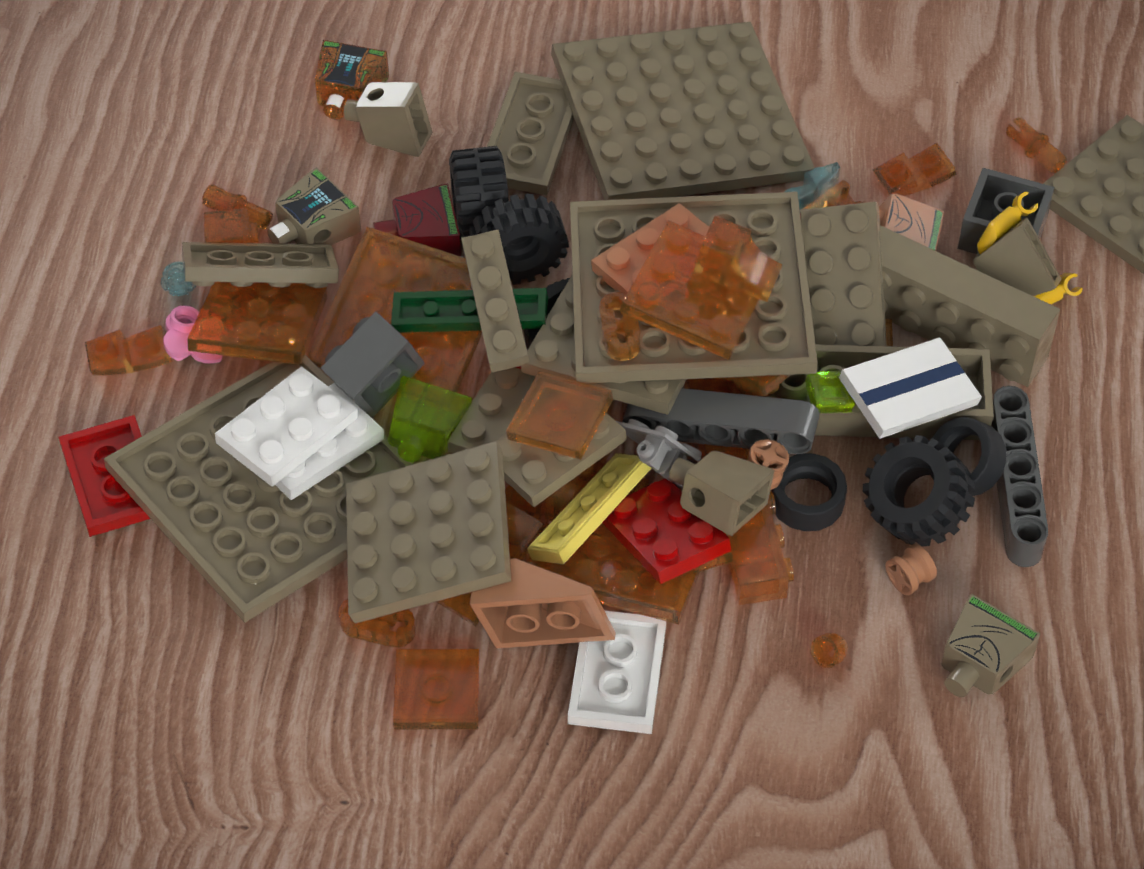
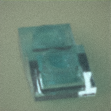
[784,162,840,214]

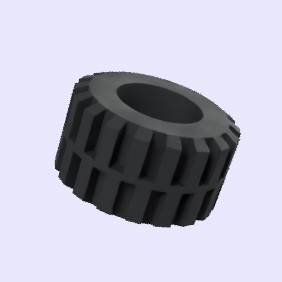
[449,146,509,239]
[863,435,975,546]

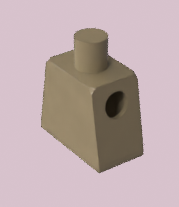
[344,82,433,157]
[669,451,775,536]

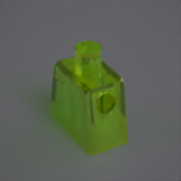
[388,375,473,462]

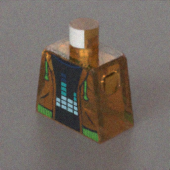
[315,40,389,120]

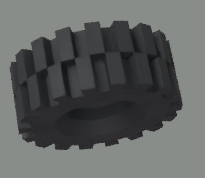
[469,194,569,285]

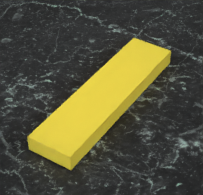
[527,453,652,564]

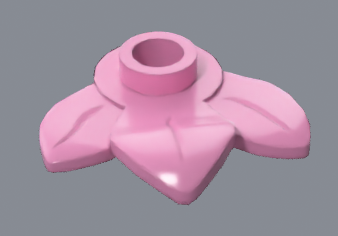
[163,306,234,364]

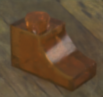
[693,216,783,302]

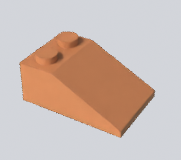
[470,558,616,649]

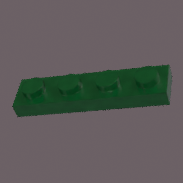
[391,288,548,333]

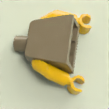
[973,192,1083,304]

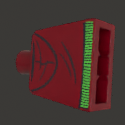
[373,183,461,261]

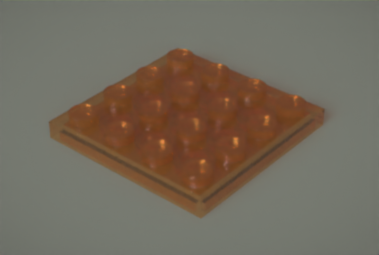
[308,227,482,411]

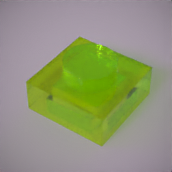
[805,371,855,413]

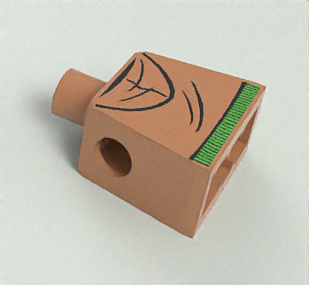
[862,193,944,251]

